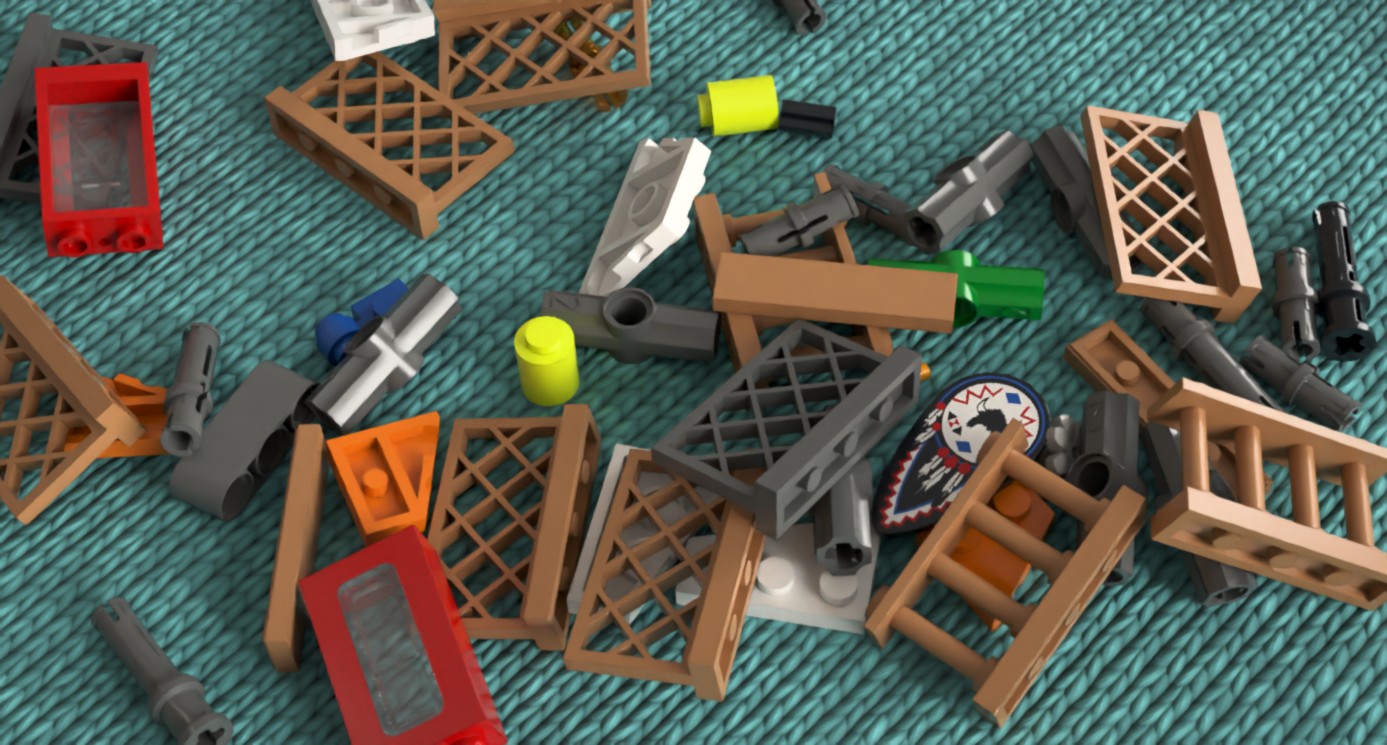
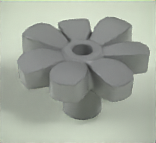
[1036,414,1082,481]

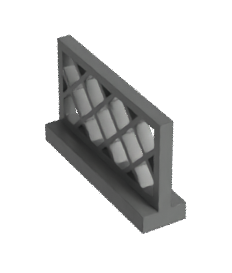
[0,12,158,211]
[651,318,922,541]

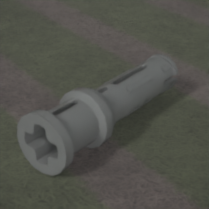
[91,597,234,745]

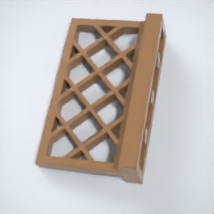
[433,0,651,119]
[264,51,515,241]
[1080,105,1262,324]
[0,274,147,525]
[407,404,602,651]
[563,448,767,702]

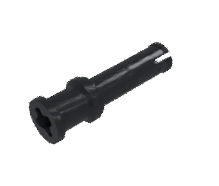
[1312,201,1376,362]

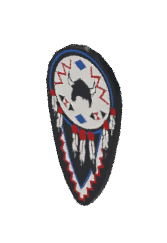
[872,372,1051,539]

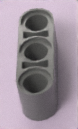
[170,360,320,522]

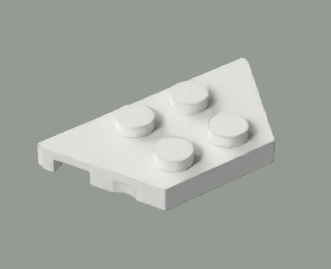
[310,0,435,61]
[579,138,711,297]

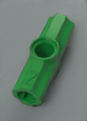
[868,250,1045,328]

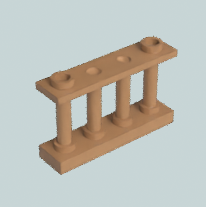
[693,172,893,412]
[1147,377,1387,611]
[863,418,1148,729]

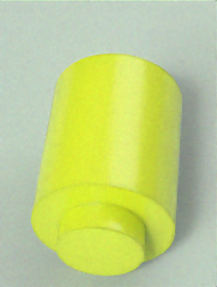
[697,75,779,137]
[514,316,580,406]

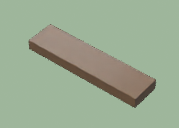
[713,252,958,334]
[1064,319,1273,503]
[262,424,330,672]

